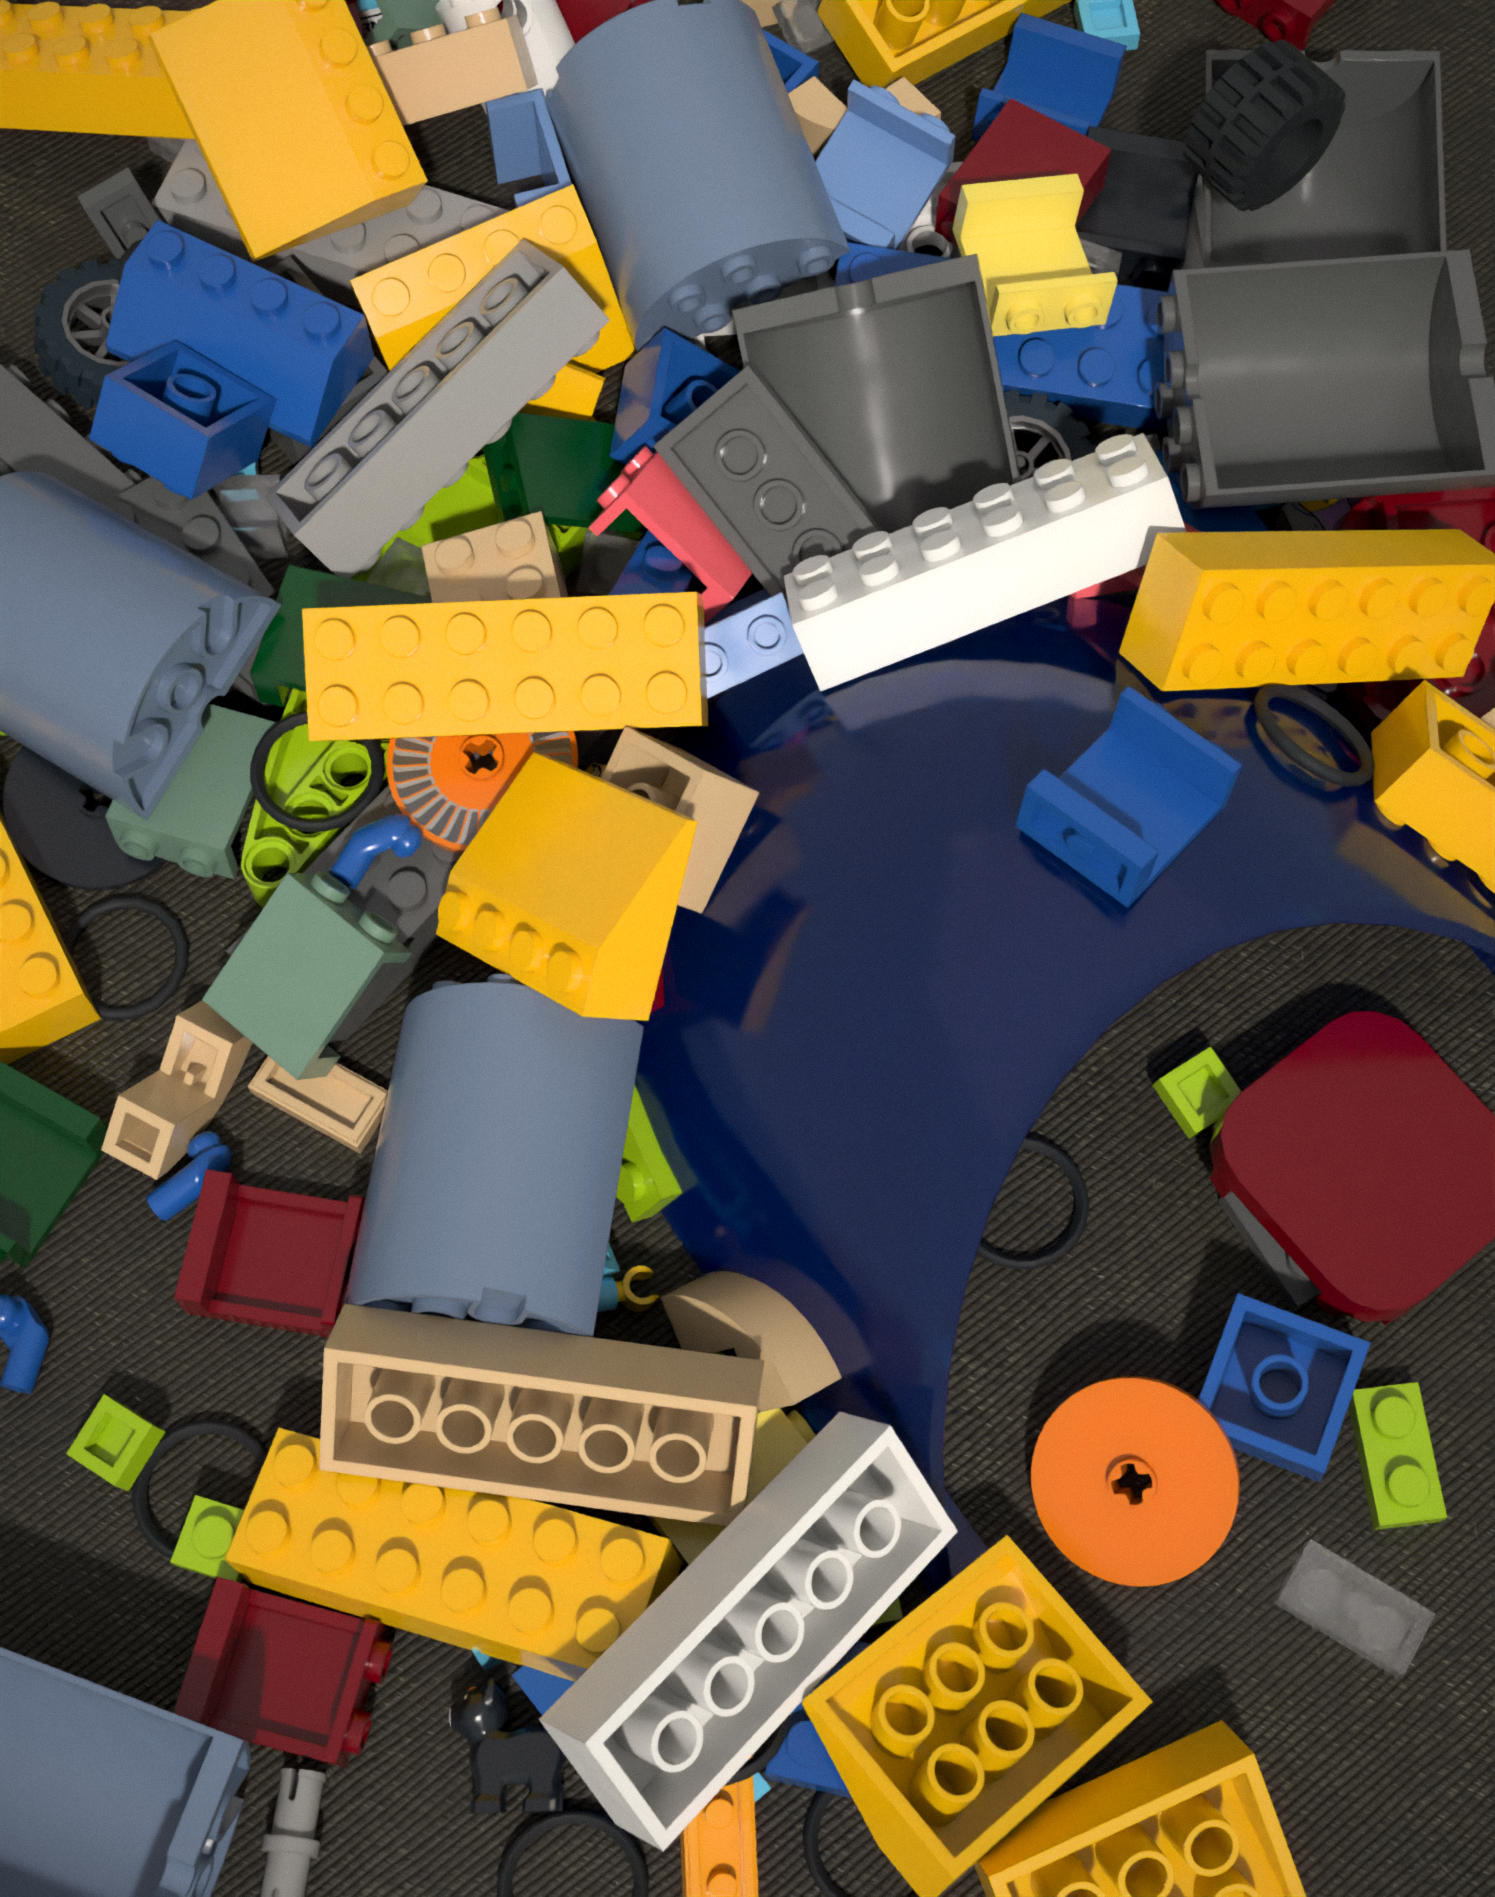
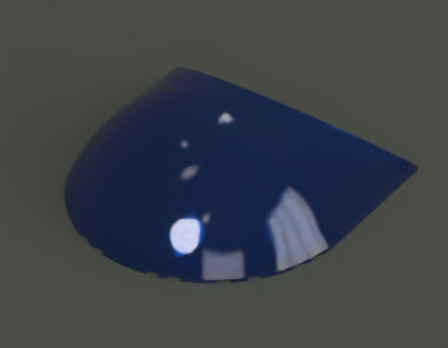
[635,592,1495,1595]

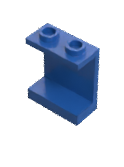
[971,13,1127,142]
[1015,686,1242,908]

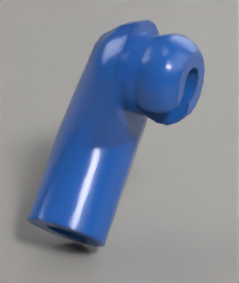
[328,813,423,889]
[146,1131,232,1221]
[0,1294,50,1394]

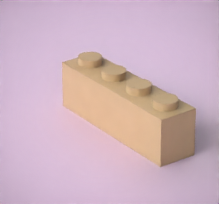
[366,7,538,126]

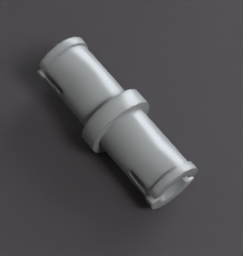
[260,1768,327,1897]

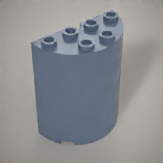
[545,0,851,353]
[0,471,281,821]
[344,974,644,1337]
[0,1647,251,1897]

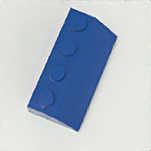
[105,220,374,448]

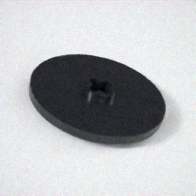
[3,745,169,891]

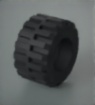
[1183,40,1346,212]

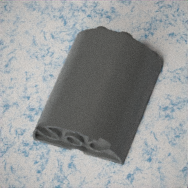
[1204,49,1447,268]
[1154,249,1495,509]
[732,253,1021,534]

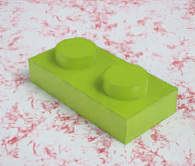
[616,1084,683,1223]
[1348,1382,1447,1530]

